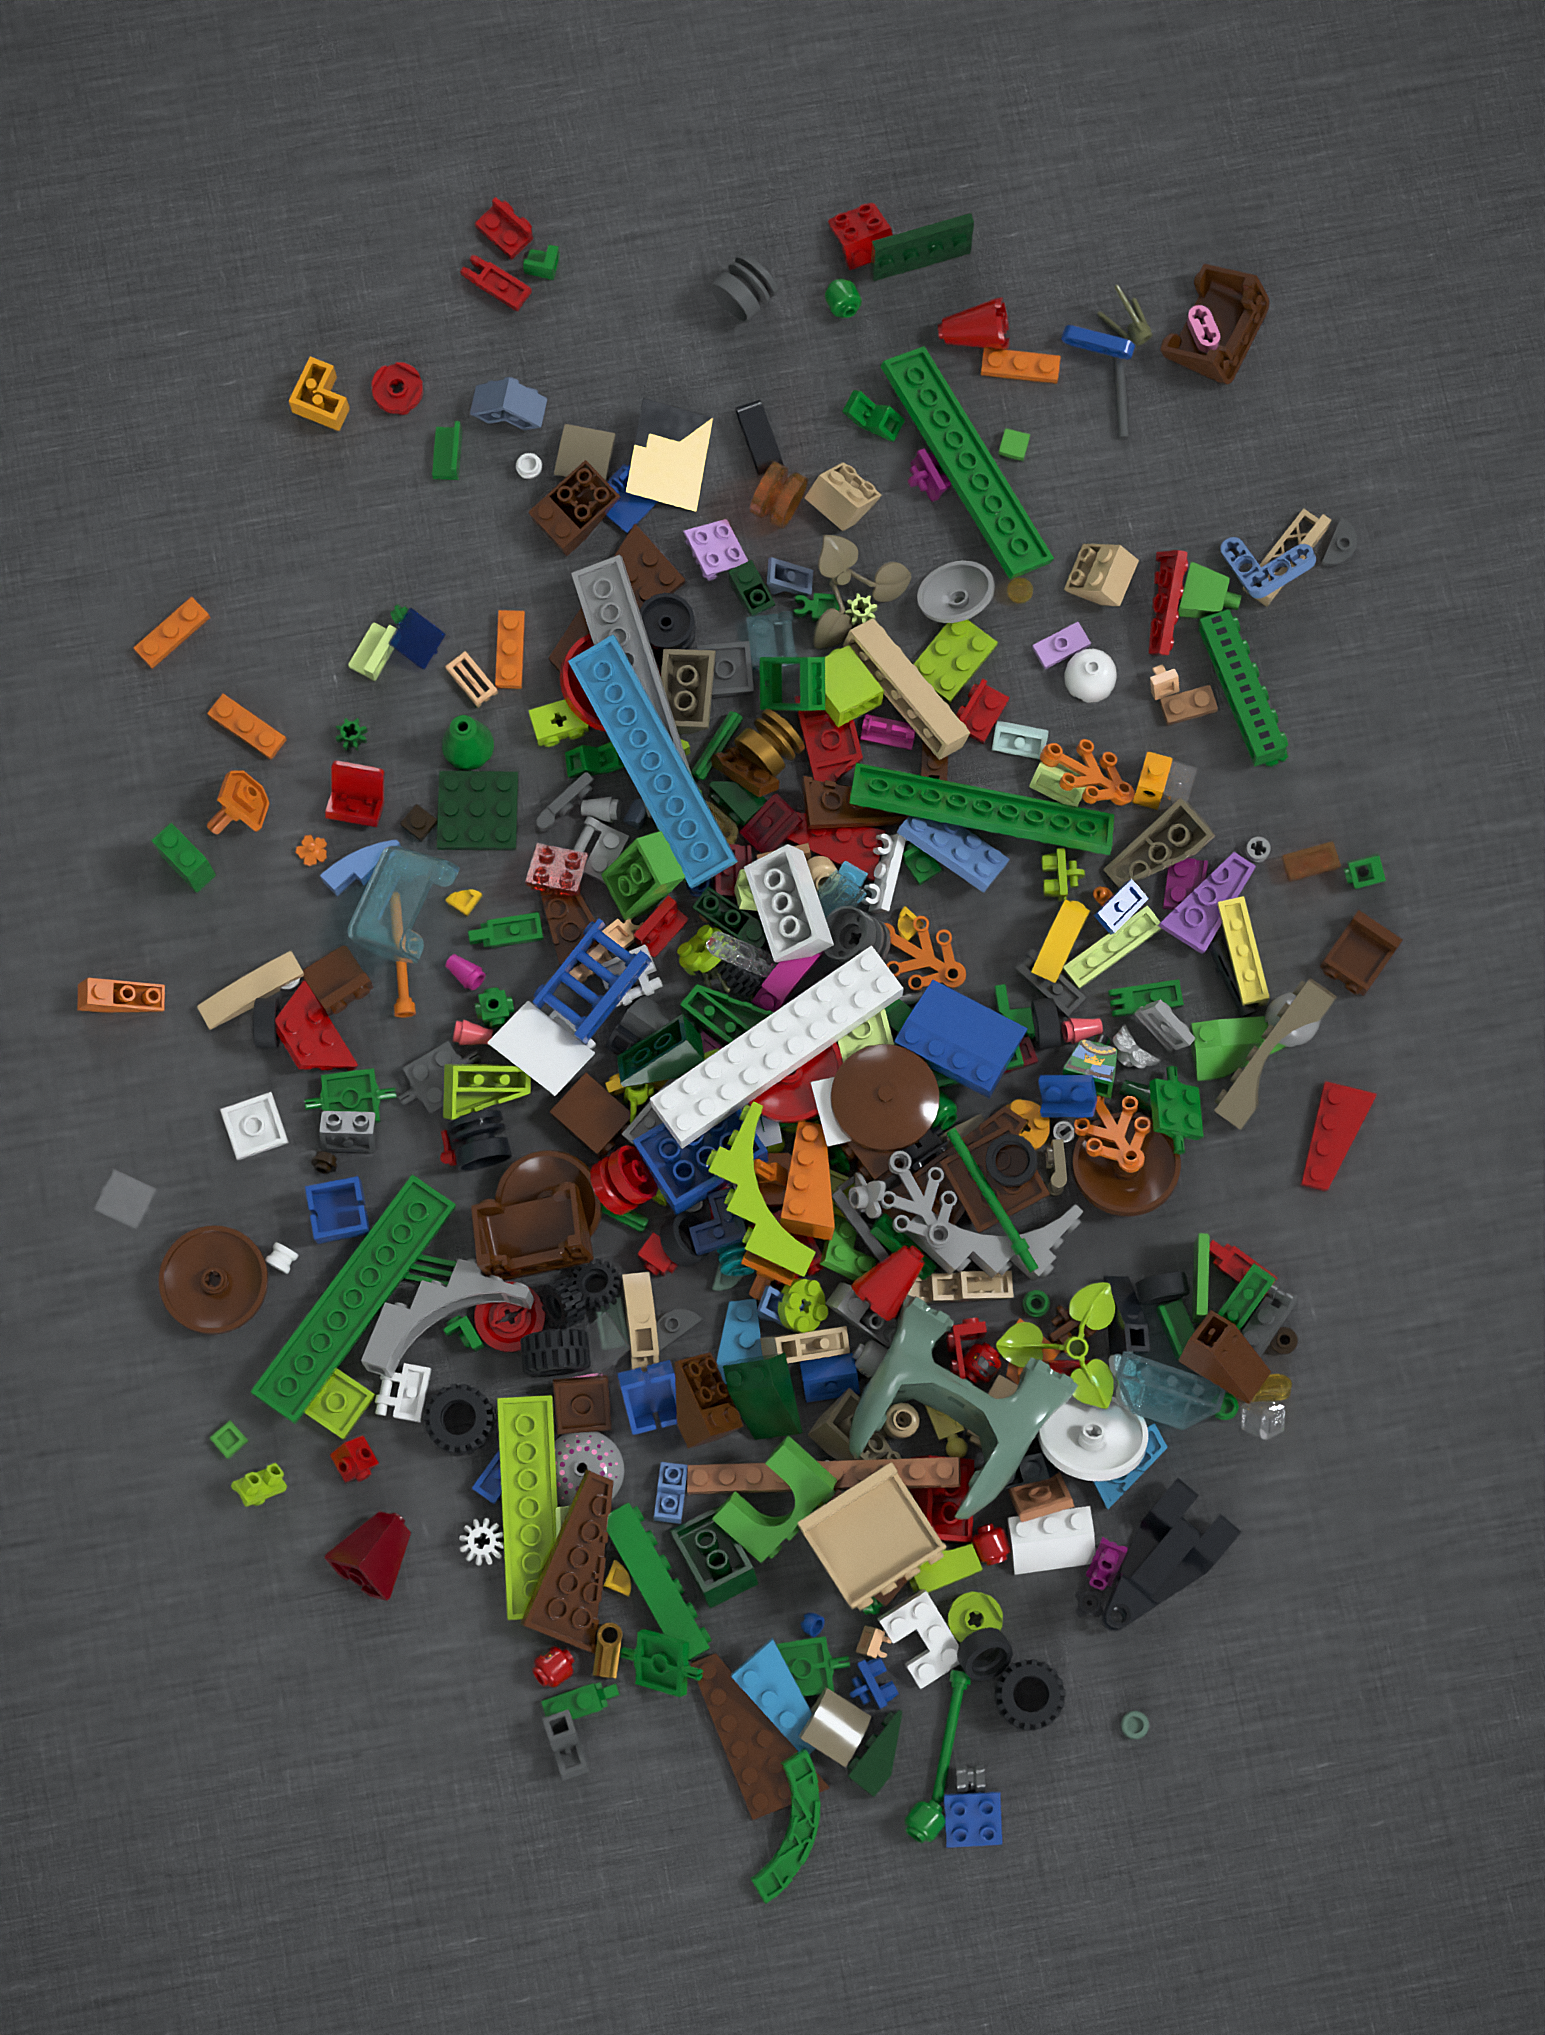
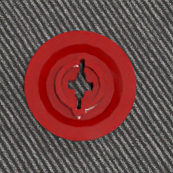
[474,1282,545,1352]

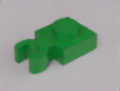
[794,593,839,622]

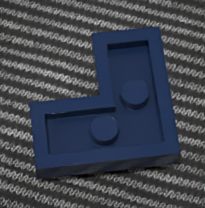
[689,1186,747,1256]

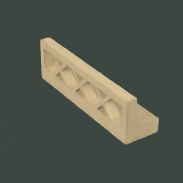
[1242,509,1331,607]

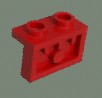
[475,197,533,260]
[956,679,1010,744]
[633,895,688,958]

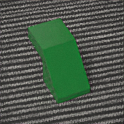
[842,390,905,442]
[565,742,625,778]
[993,984,1035,1039]

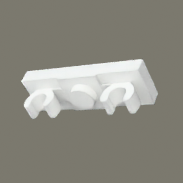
[861,834,906,914]

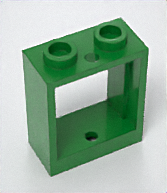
[759,657,825,711]

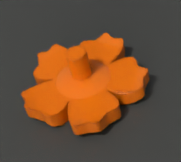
[296,835,327,867]

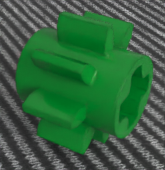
[335,718,368,751]

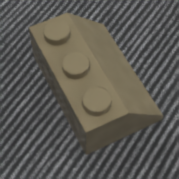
[661,649,716,734]

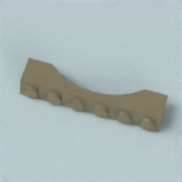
[1214,978,1337,1130]

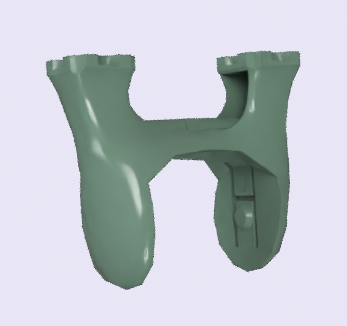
[849,1295,1078,1519]

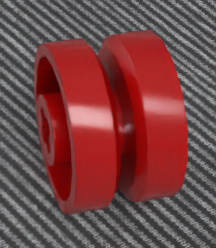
[590,1145,658,1215]

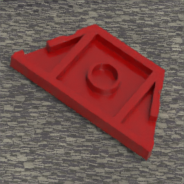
[794,696,863,782]
[275,980,358,1071]

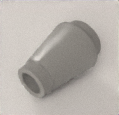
[581,796,621,823]

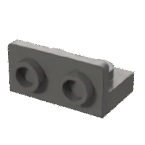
[319,1111,376,1153]

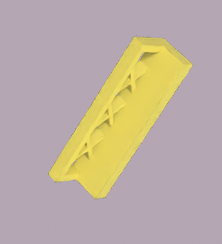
[1217,896,1270,1006]

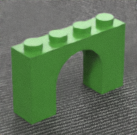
[712,1436,837,1563]

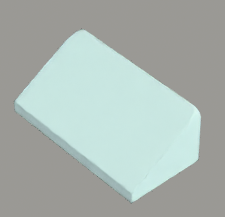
[992,721,1049,759]

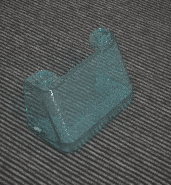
[348,846,460,963]

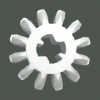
[459,1518,504,1566]

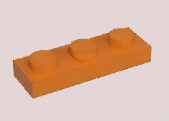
[981,348,1061,384]
[134,596,210,669]
[495,610,525,689]
[207,693,287,760]

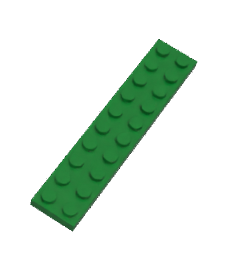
[880,346,1054,580]
[849,763,1114,855]
[250,1174,456,1424]

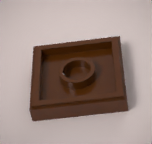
[553,1375,612,1434]

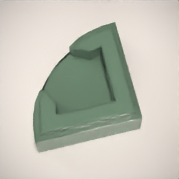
[712,1263,744,1291]

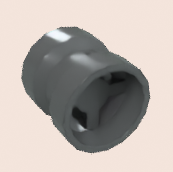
[956,1765,985,1793]

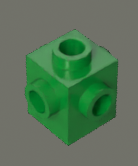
[475,988,515,1028]

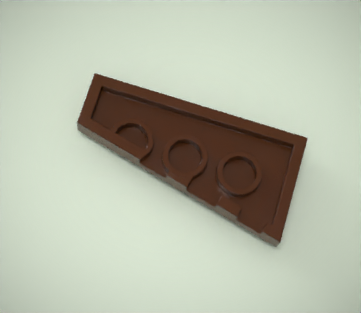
[801,776,909,829]
[532,850,599,966]

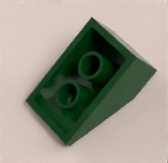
[617,1014,705,1087]
[723,1353,803,1440]
[670,1506,759,1609]

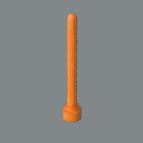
[391,892,416,1018]

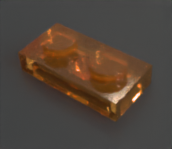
[1281,841,1341,882]

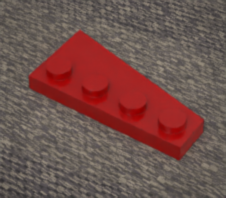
[1149,550,1188,656]
[785,811,885,883]
[1301,1081,1377,1192]

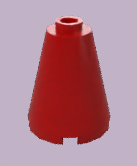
[938,297,1010,349]
[851,1245,925,1321]

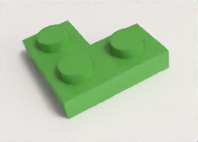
[820,1215,876,1281]

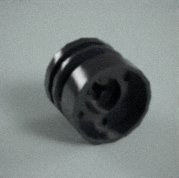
[447,1110,512,1171]

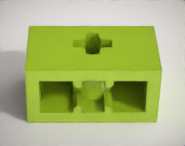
[528,699,589,747]

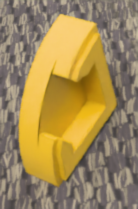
[445,889,483,917]
[897,906,924,941]
[603,1560,631,1596]

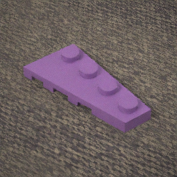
[1157,852,1256,954]

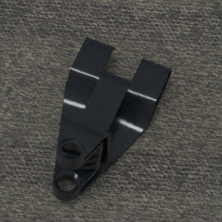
[1101,1478,1242,1632]

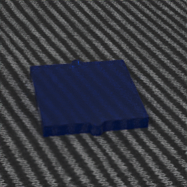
[388,608,446,670]

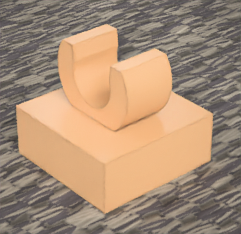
[1150,665,1179,700]
[855,1626,891,1658]

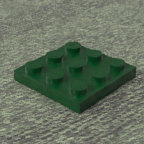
[437,771,519,851]

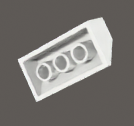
[744,844,834,962]

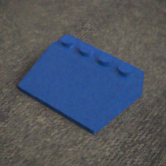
[894,980,1028,1099]
[632,1109,768,1215]

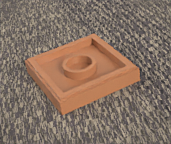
[1008,1472,1074,1523]

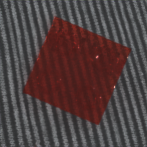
[525,843,588,898]

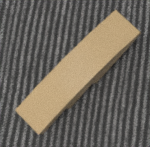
[197,951,304,1030]
[908,1271,1014,1304]

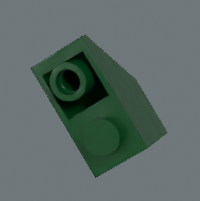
[728,560,775,617]
[709,781,767,827]

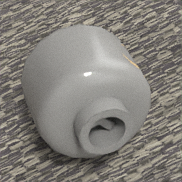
[852,1340,889,1379]

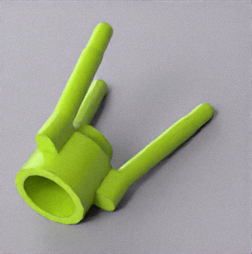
[623,1083,655,1124]

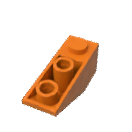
[77,978,165,1012]

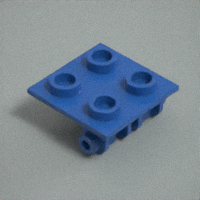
[606,464,659,534]
[944,1792,1002,1848]

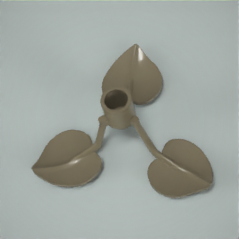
[813,535,912,649]

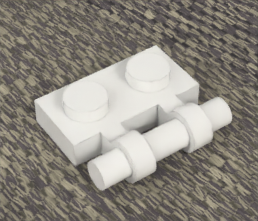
[601,945,663,1007]
[375,1363,432,1423]

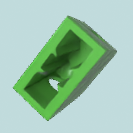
[1178,562,1242,618]

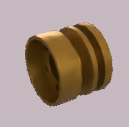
[734,709,805,777]

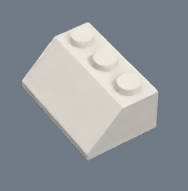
[1006,1506,1096,1575]

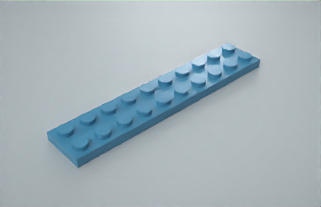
[568,634,738,889]

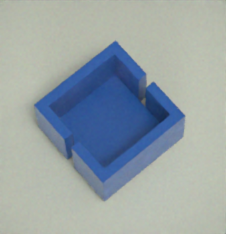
[305,1176,370,1244]
[617,1360,677,1435]

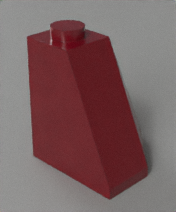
[324,1511,411,1601]

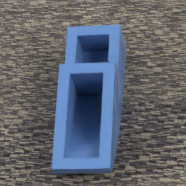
[320,839,402,896]

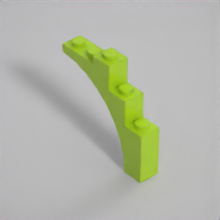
[706,1101,816,1277]
[818,1501,983,1594]

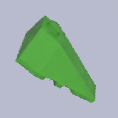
[1189,1016,1287,1082]

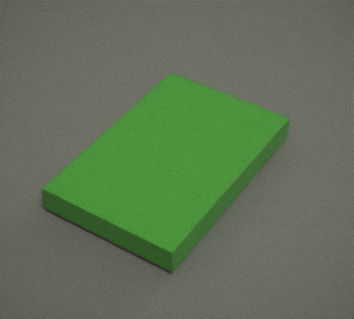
[1192,1233,1210,1323]

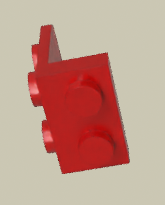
[828,203,893,270]
[325,760,384,827]
[946,1318,987,1379]

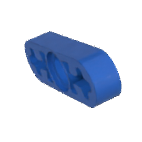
[1061,325,1135,359]

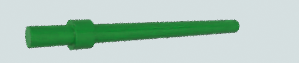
[946,1128,1039,1273]

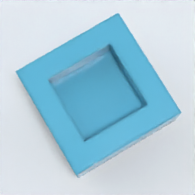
[836,861,868,898]

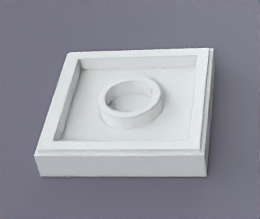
[220,1092,289,1160]

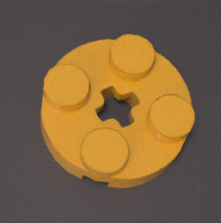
[1006,1099,1050,1151]

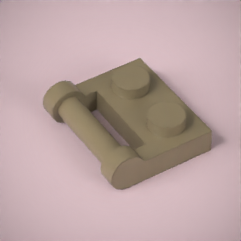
[1045,1139,1067,1197]

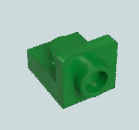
[902,843,942,886]
[443,1315,485,1352]

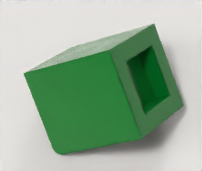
[523,245,560,280]

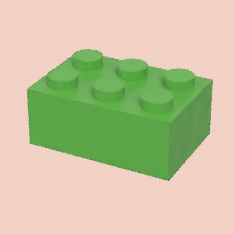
[601,831,685,920]

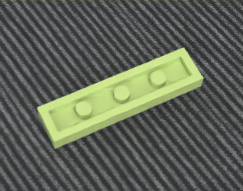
[1063,905,1162,990]

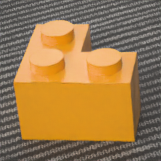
[289,356,350,431]

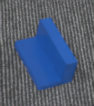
[800,1353,860,1403]

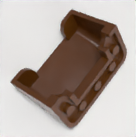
[1160,264,1269,384]
[471,1182,594,1281]

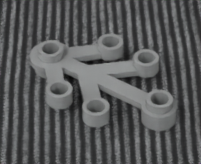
[879,1151,957,1249]

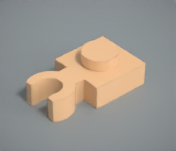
[602,918,644,949]
[569,943,612,984]

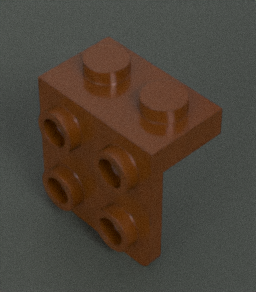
[303,945,374,1016]

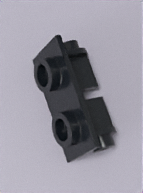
[899,1125,949,1172]

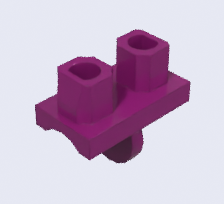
[907,448,952,502]
[1085,1537,1128,1590]

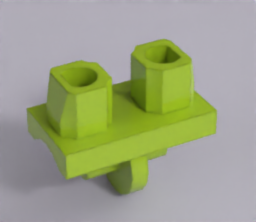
[1041,848,1085,901]
[231,1463,287,1507]

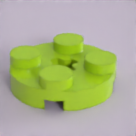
[677,925,729,975]
[778,1278,828,1333]
[948,1592,1003,1643]

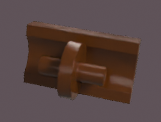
[1048,1305,1098,1354]

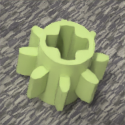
[845,593,877,626]

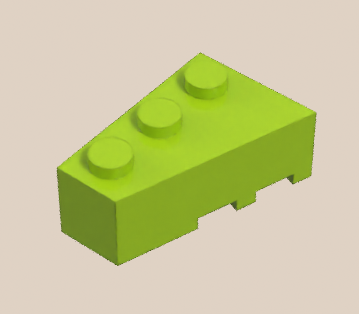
[443,1064,531,1120]

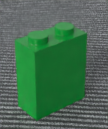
[151,823,216,893]

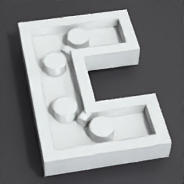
[877,1589,960,1689]

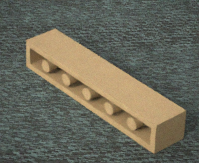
[843,618,970,760]

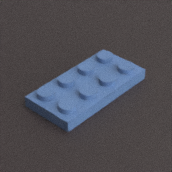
[897,815,1010,893]

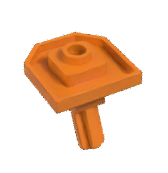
[207,770,270,835]
[754,1153,792,1207]
[741,1251,796,1300]

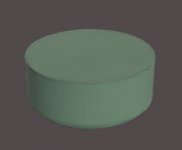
[1120,1711,1149,1739]

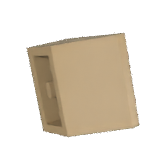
[805,462,882,531]
[1064,544,1139,606]

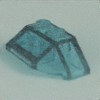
[1115,1351,1226,1430]

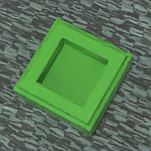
[998,428,1030,461]
[210,1420,249,1459]

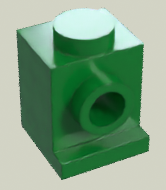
[1344,853,1386,889]

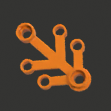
[1040,739,1135,806]
[884,916,966,992]
[1074,1095,1151,1173]

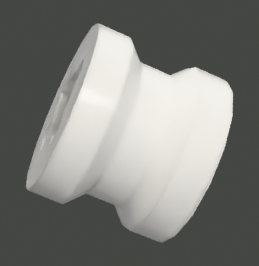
[265,1242,299,1274]

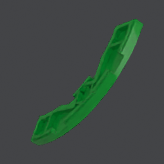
[750,1748,821,1904]

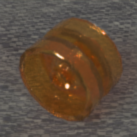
[750,461,808,529]

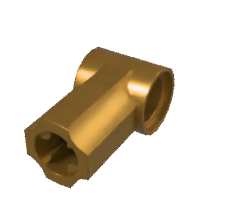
[593,1622,623,1678]

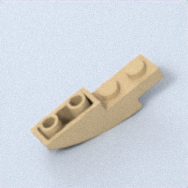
[622,1272,659,1372]

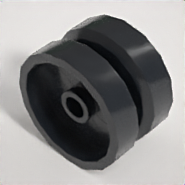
[639,593,696,658]

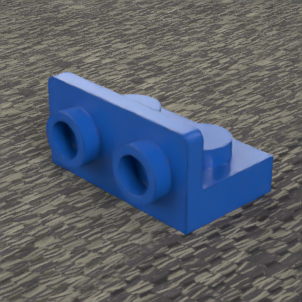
[1038,1075,1097,1118]

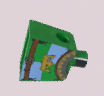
[1063,1034,1118,1099]

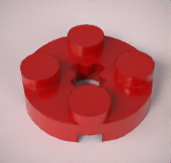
[371,362,423,415]

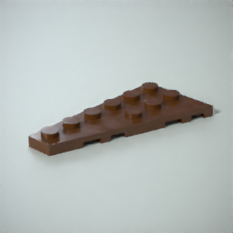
[520,1469,614,1654]

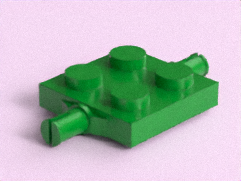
[1149,1066,1204,1154]
[304,1068,397,1123]
[620,1629,703,1698]
[776,1636,850,1697]

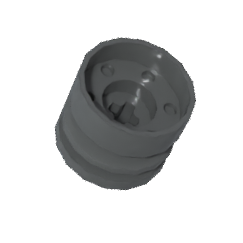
[710,253,778,323]
[824,906,891,964]

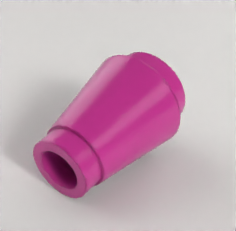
[445,954,486,990]

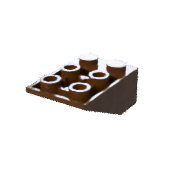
[528,460,621,556]
[840,1141,901,1184]
[1178,1310,1271,1404]
[675,1352,744,1449]

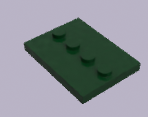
[870,213,974,282]

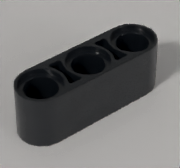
[735,400,784,476]

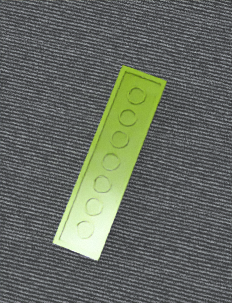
[497,1395,558,1620]

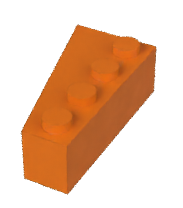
[780,1121,835,1241]

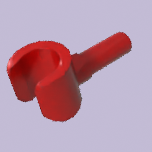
[440,1130,457,1166]

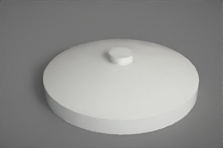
[1038,1393,1148,1481]

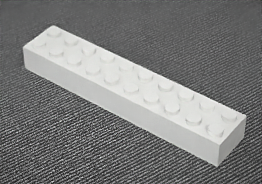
[650,945,903,1148]

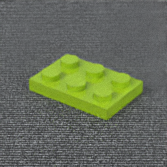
[914,619,998,704]
[304,1369,376,1440]

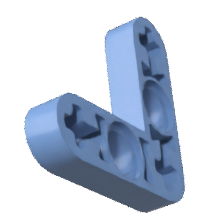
[1221,537,1316,599]

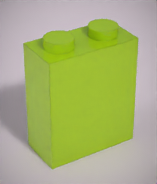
[825,645,884,727]

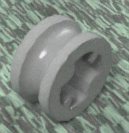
[1245,837,1270,863]

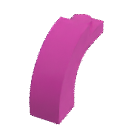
[751,951,825,1012]

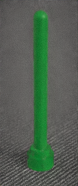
[932,1670,971,1804]

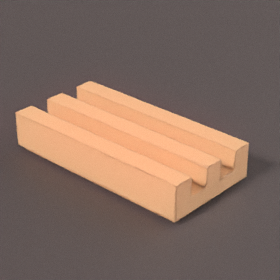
[445,651,498,708]

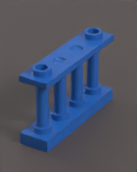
[532,918,652,1045]

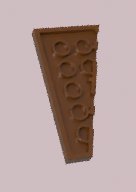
[549,524,686,672]
[878,1106,1028,1228]
[690,1653,830,1820]

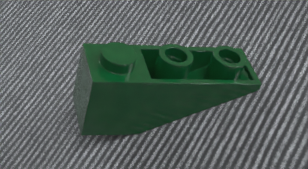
[692,886,768,958]
[847,1709,903,1798]

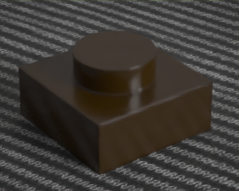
[400,804,438,842]

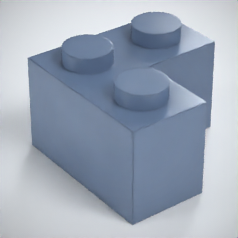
[470,377,547,431]

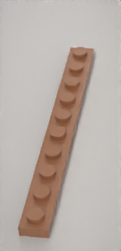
[687,1457,960,1495]

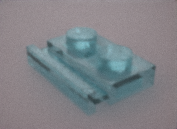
[817,870,867,918]

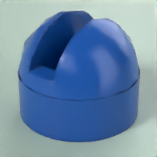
[800,1612,825,1637]

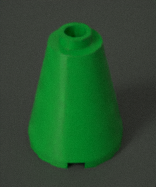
[442,715,494,771]

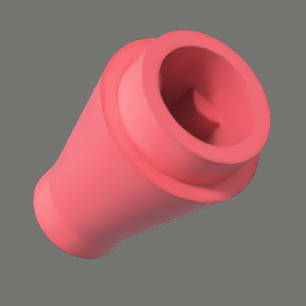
[1061,1018,1103,1044]
[453,1019,493,1045]

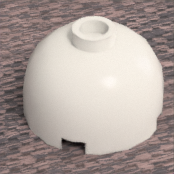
[1064,648,1117,703]

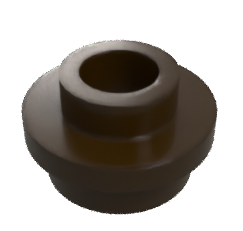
[311,1151,338,1174]
[1270,1327,1298,1354]

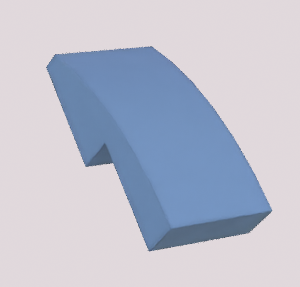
[654,1462,688,1524]

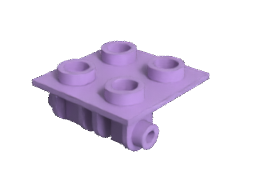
[683,519,748,581]

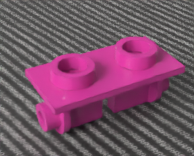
[860,714,915,750]

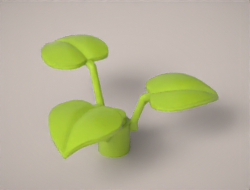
[996,1282,1115,1409]

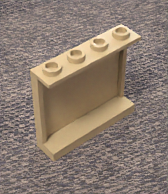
[797,1462,946,1611]

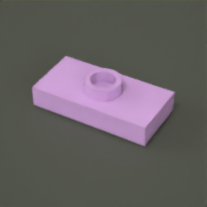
[1032,622,1091,669]

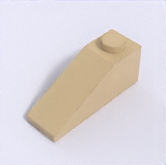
[760,1326,850,1363]

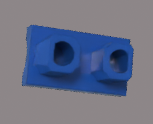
[849,1657,899,1710]

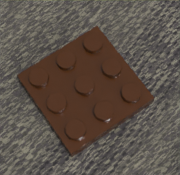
[940,1123,1050,1234]

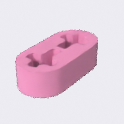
[1187,305,1220,353]

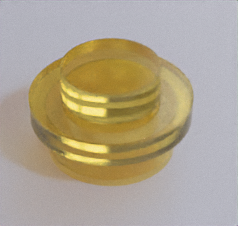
[1007,578,1033,604]

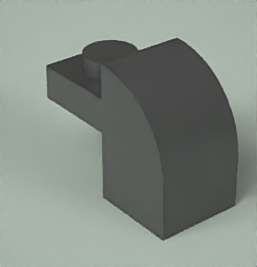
[542,1709,590,1781]

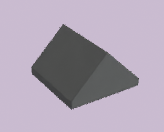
[620,995,677,1042]

